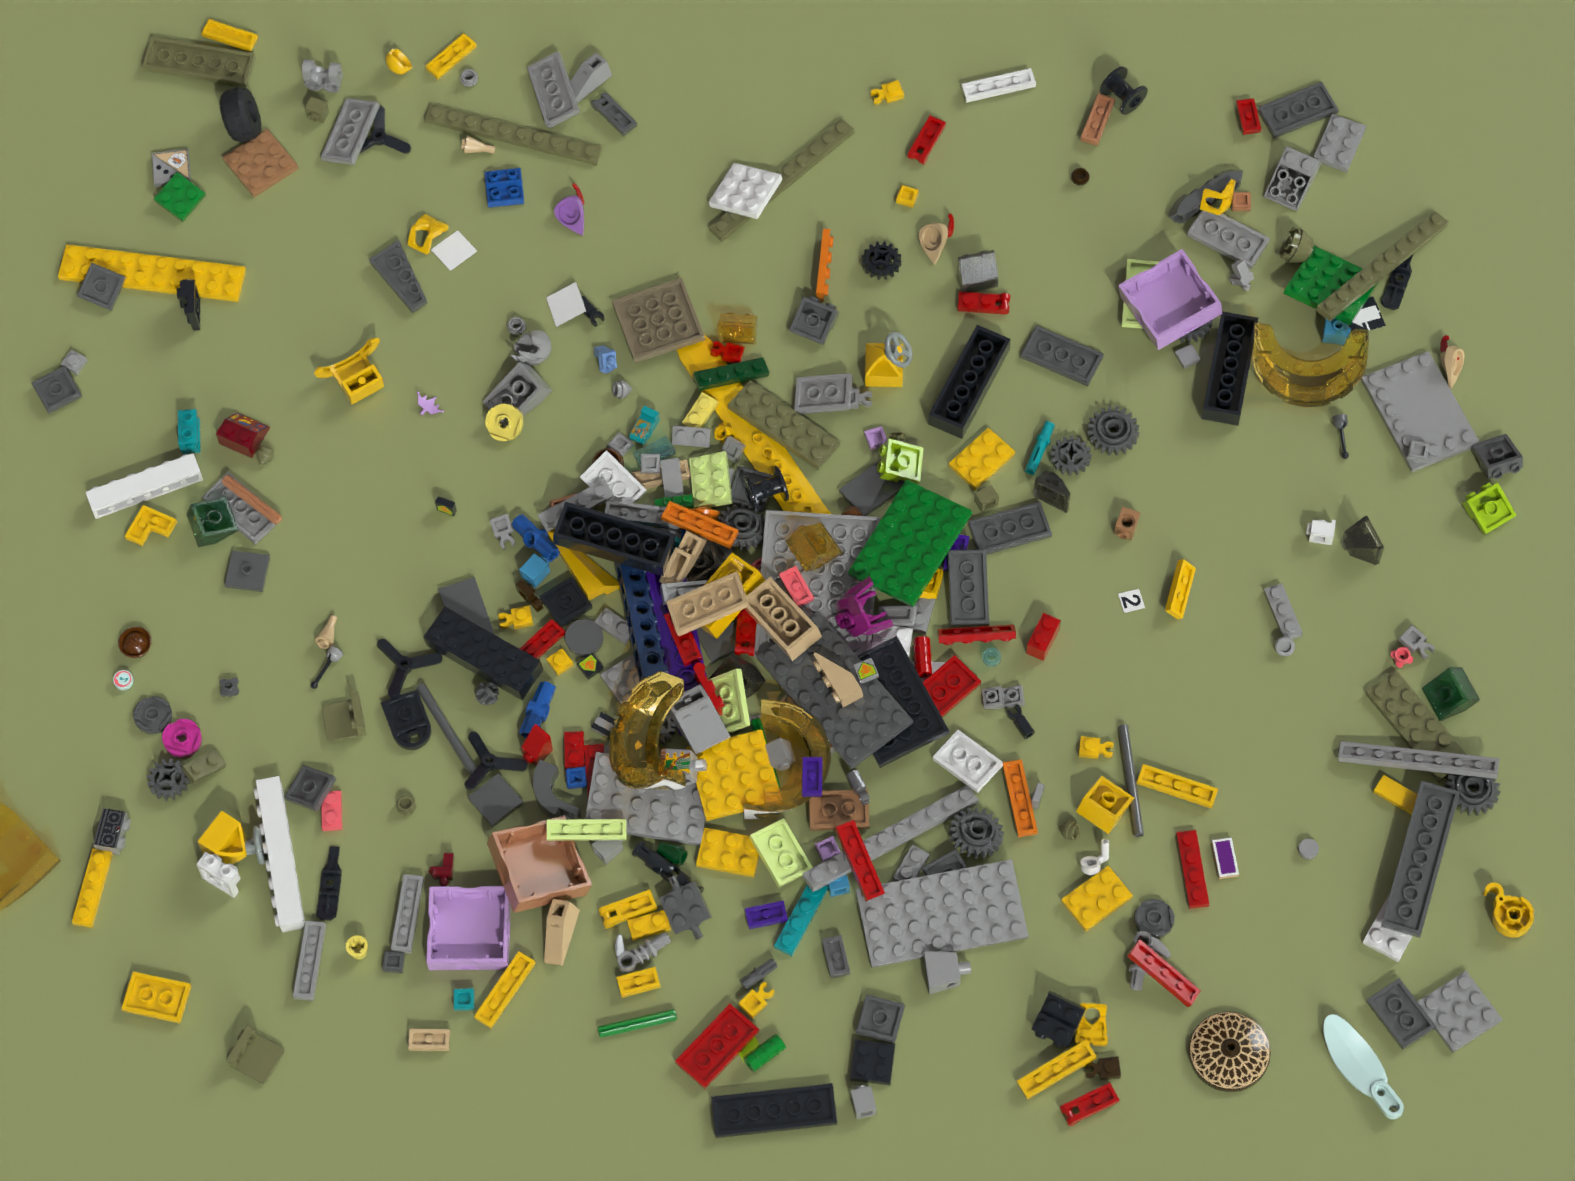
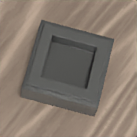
[382,951,405,973]

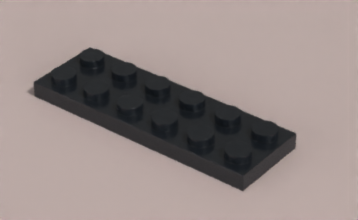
[711,1083,837,1138]

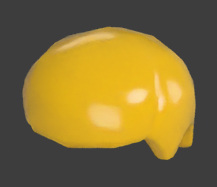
[385,49,412,75]

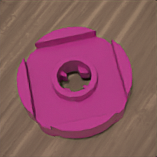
[162,719,202,758]

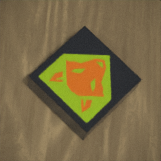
[435,497,457,516]
[576,653,604,680]

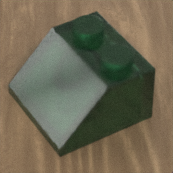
[186,497,239,547]
[1422,667,1480,721]

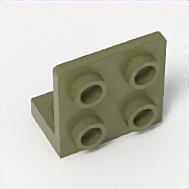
[322,691,366,742]

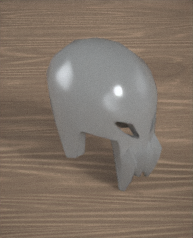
[511,330,552,365]

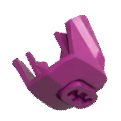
[835,576,894,637]

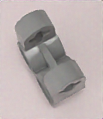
[302,59,343,93]

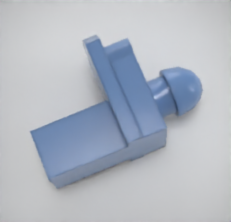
[594,345,617,373]

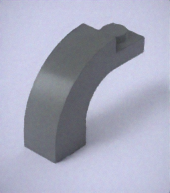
[533,760,581,820]

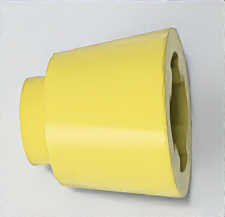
[346,935,368,960]

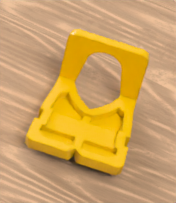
[1200,179,1236,215]
[407,214,448,254]
[1075,1003,1108,1046]

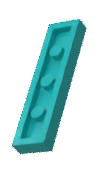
[774,884,828,957]

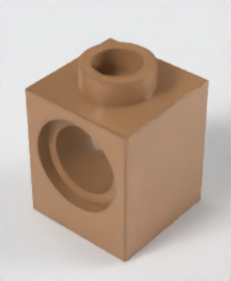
[1114,507,1140,540]

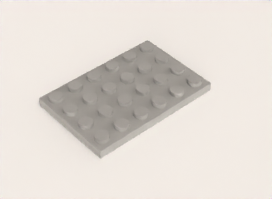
[585,752,705,846]

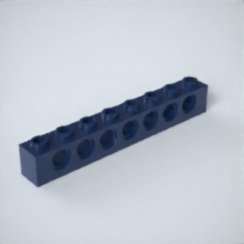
[614,562,668,685]

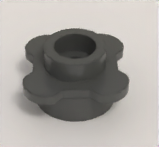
[219,677,239,697]

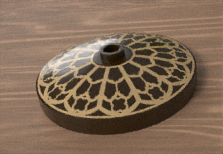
[1189,1012,1271,1092]

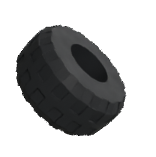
[219,87,262,143]

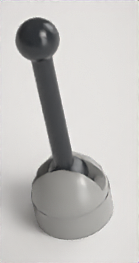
[310,646,344,689]

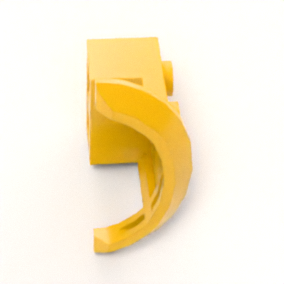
[314,338,384,405]

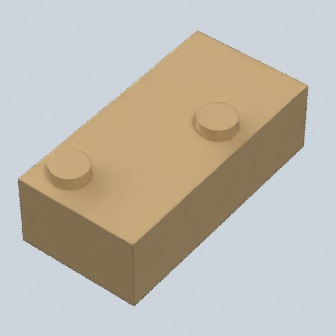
[745,577,822,661]

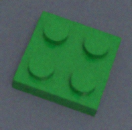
[154,172,206,222]

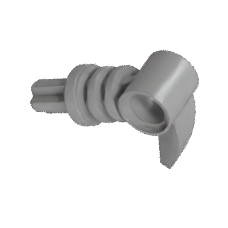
[1129,931,1171,991]
[615,933,671,975]

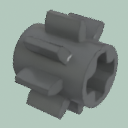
[475,681,499,706]

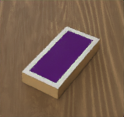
[1212,837,1239,879]

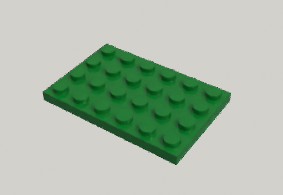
[847,479,972,607]

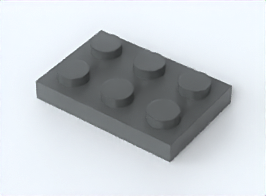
[1366,978,1436,1050]

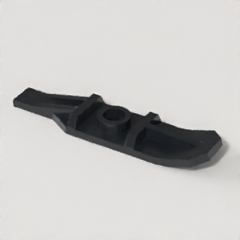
[1381,255,1413,310]
[316,846,342,921]

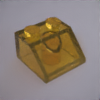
[718,313,758,344]
[785,523,843,572]

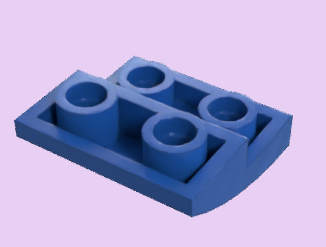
[485,168,525,208]

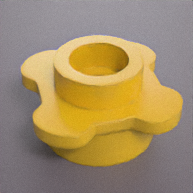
[714,423,734,444]

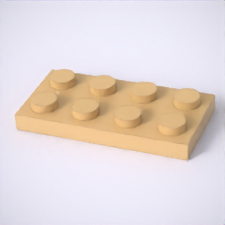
[667,571,749,636]

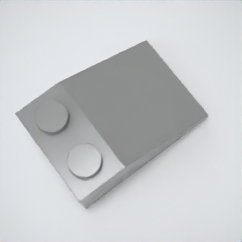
[482,362,552,427]

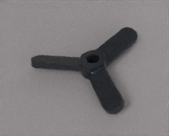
[359,105,411,154]
[377,639,442,699]
[464,732,528,790]

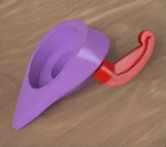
[554,183,585,235]

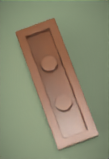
[1081,94,1115,146]

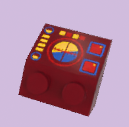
[216,412,270,458]

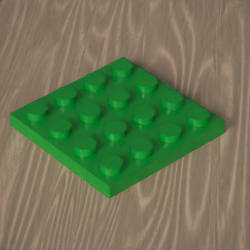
[1283,246,1379,325]

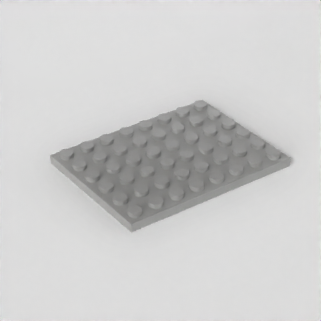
[754,510,880,658]

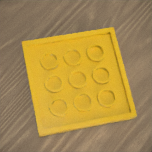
[686,730,782,821]

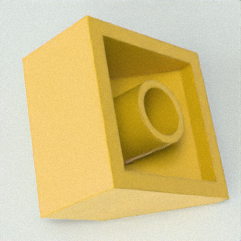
[1076,776,1134,834]

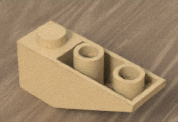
[813,653,864,707]
[544,899,580,966]

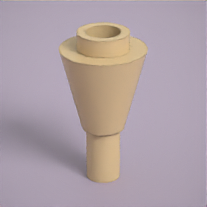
[461,136,495,154]
[315,615,337,649]

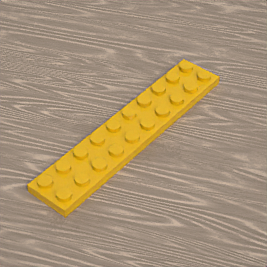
[58,244,246,302]

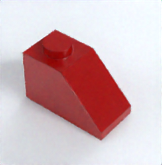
[521,724,553,766]

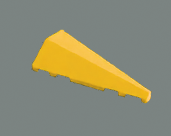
[544,528,620,601]

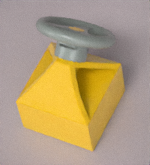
[865,332,913,387]
[197,811,265,865]

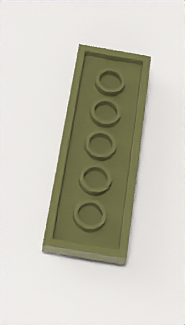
[142,36,256,87]
[727,381,840,470]
[1365,670,1467,783]

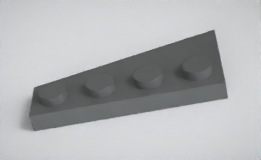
[369,240,427,313]

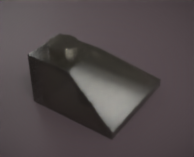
[1033,471,1071,513]
[1341,516,1384,565]
[687,540,727,582]
[709,653,766,699]

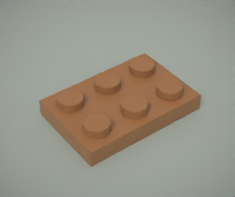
[809,789,869,831]

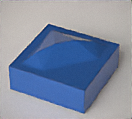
[566,767,587,789]

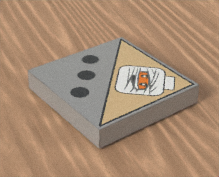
[152,149,191,187]

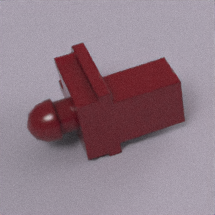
[428,853,455,887]

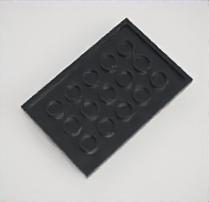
[857,636,950,768]

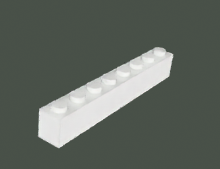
[254,776,305,933]

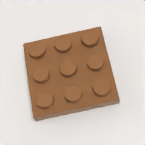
[222,129,299,198]

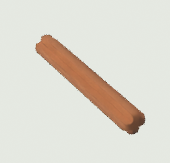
[222,475,282,525]

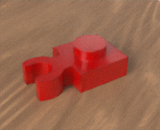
[710,341,745,363]

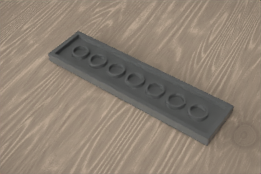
[1381,781,1460,938]

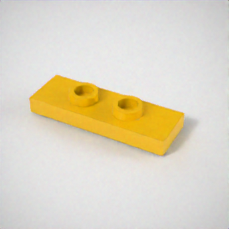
[201,19,258,52]

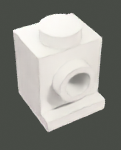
[1306,520,1336,545]

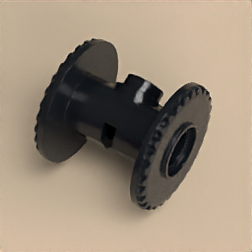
[1099,66,1148,115]
[743,466,789,512]

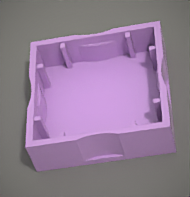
[1118,249,1222,350]
[427,886,511,970]

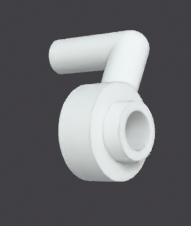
[1081,839,1109,875]

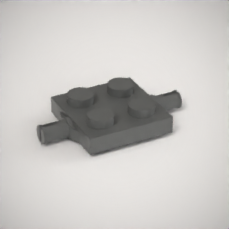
[659,875,712,940]

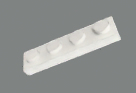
[961,68,1036,103]

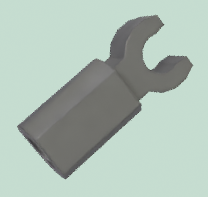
[847,770,870,806]

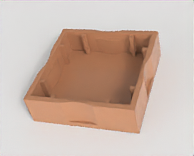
[487,816,592,913]

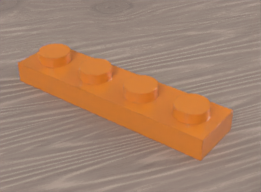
[816,229,834,302]
[661,501,739,549]
[1002,759,1038,838]

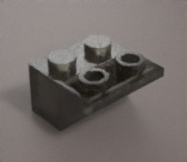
[957,250,999,292]

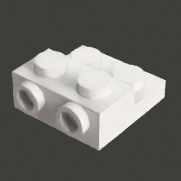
[196,852,241,898]

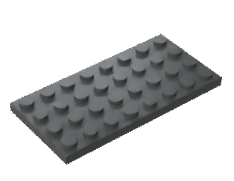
[757,612,913,770]

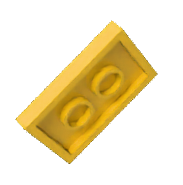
[949,428,1015,490]
[696,827,759,877]
[1061,866,1133,932]
[121,972,192,1024]

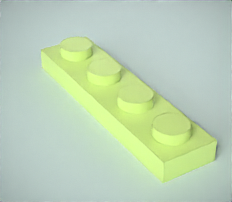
[547,819,626,841]

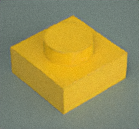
[546,648,574,676]

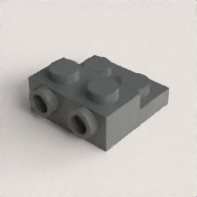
[789,296,839,345]
[1471,434,1523,479]

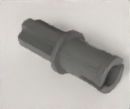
[739,959,778,990]

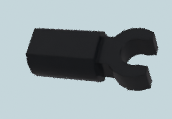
[581,296,605,327]
[1007,705,1035,739]

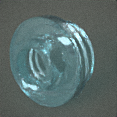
[982,648,1001,667]

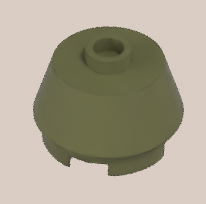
[1280,227,1313,263]

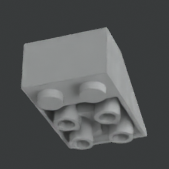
[1264,146,1322,211]
[666,684,730,755]

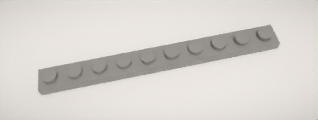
[802,785,979,892]

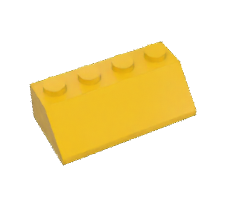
[701,553,765,639]

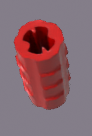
[913,636,932,678]

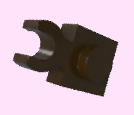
[516,580,544,612]
[1084,1056,1121,1080]

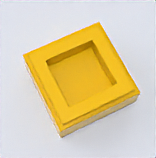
[896,185,919,208]

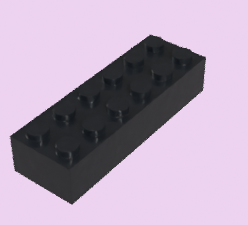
[1201,311,1259,426]
[928,325,1011,439]
[553,502,675,576]
[423,607,544,700]

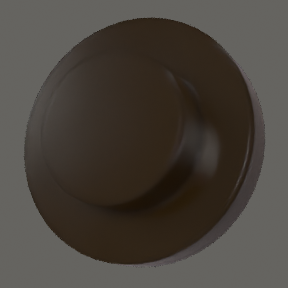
[1071,168,1089,186]

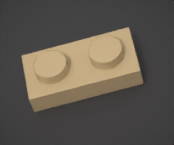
[408,1029,451,1051]

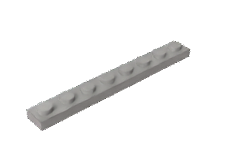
[1338,741,1500,779]

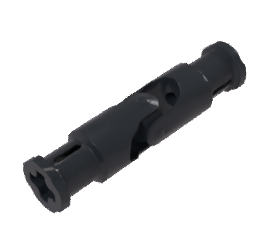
[632,841,704,894]

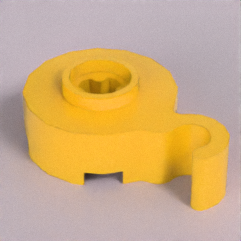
[1483,882,1534,938]

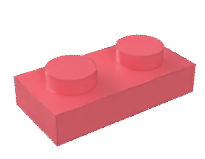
[779,566,814,608]
[321,791,342,831]

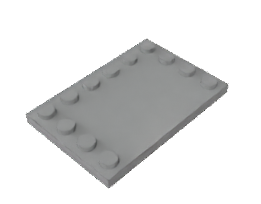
[1361,351,1479,473]

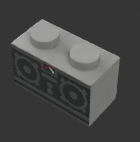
[93,808,131,855]

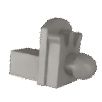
[1228,259,1254,291]

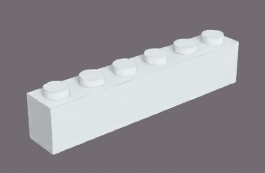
[86,453,203,519]

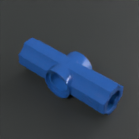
[511,514,560,562]
[519,681,556,738]

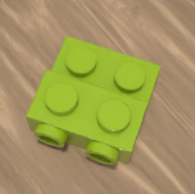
[877,439,924,484]
[1462,482,1517,535]

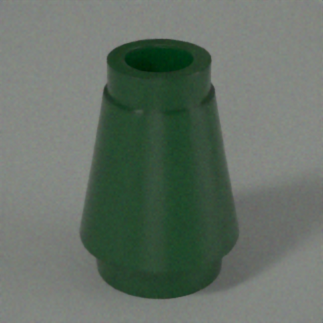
[657,842,688,865]

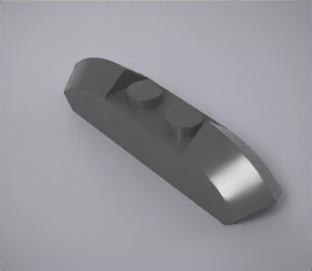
[1169,170,1243,224]

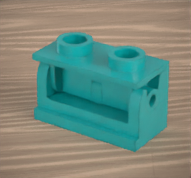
[178,409,201,454]

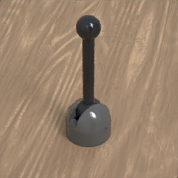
[1332,414,1349,459]

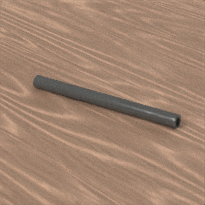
[416,683,476,775]
[1119,724,1144,837]

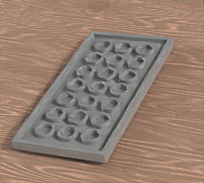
[856,859,1029,968]

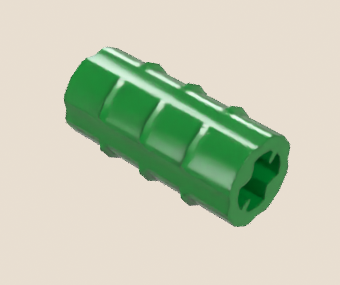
[654,494,694,509]
[743,1034,786,1072]

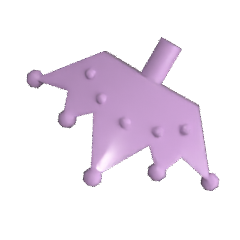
[417,391,444,415]

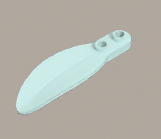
[1323,1014,1404,1119]

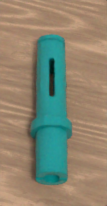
[1024,421,1055,475]

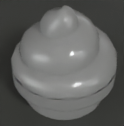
[612,380,632,399]

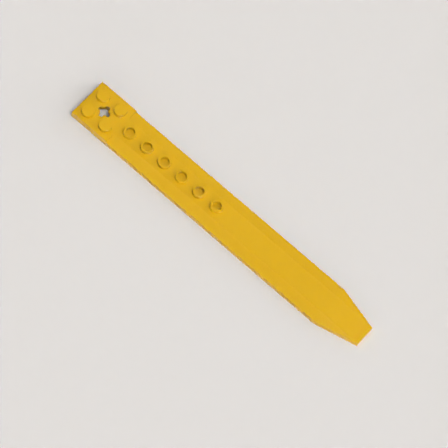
[676,335,831,514]

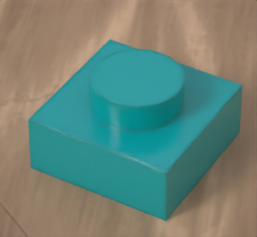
[454,988,475,1011]

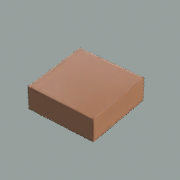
[1232,192,1251,211]

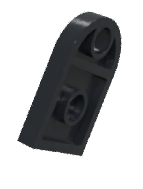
[381,690,432,750]

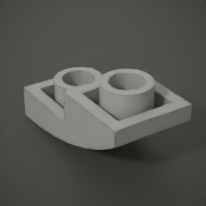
[660,458,684,498]
[982,685,1025,709]

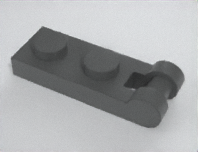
[591,92,637,136]

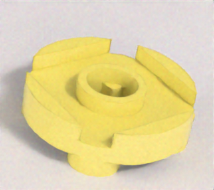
[485,404,523,441]

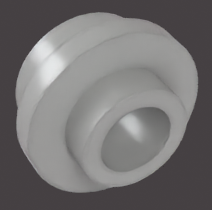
[460,69,478,87]
[507,317,526,335]

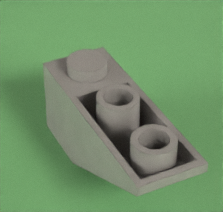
[570,53,612,103]

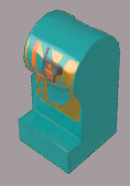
[629,406,660,445]

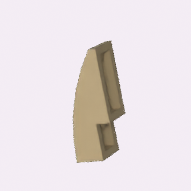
[659,531,707,584]

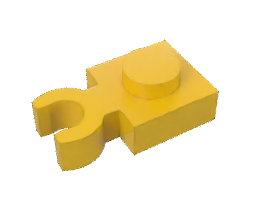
[870,80,904,104]
[498,605,533,629]
[1079,736,1114,759]
[739,982,775,1018]

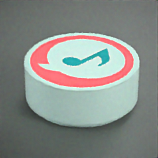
[113,670,134,690]

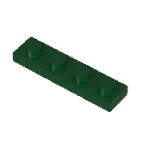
[693,357,769,391]

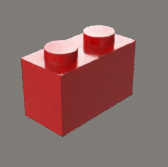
[1026,613,1061,661]

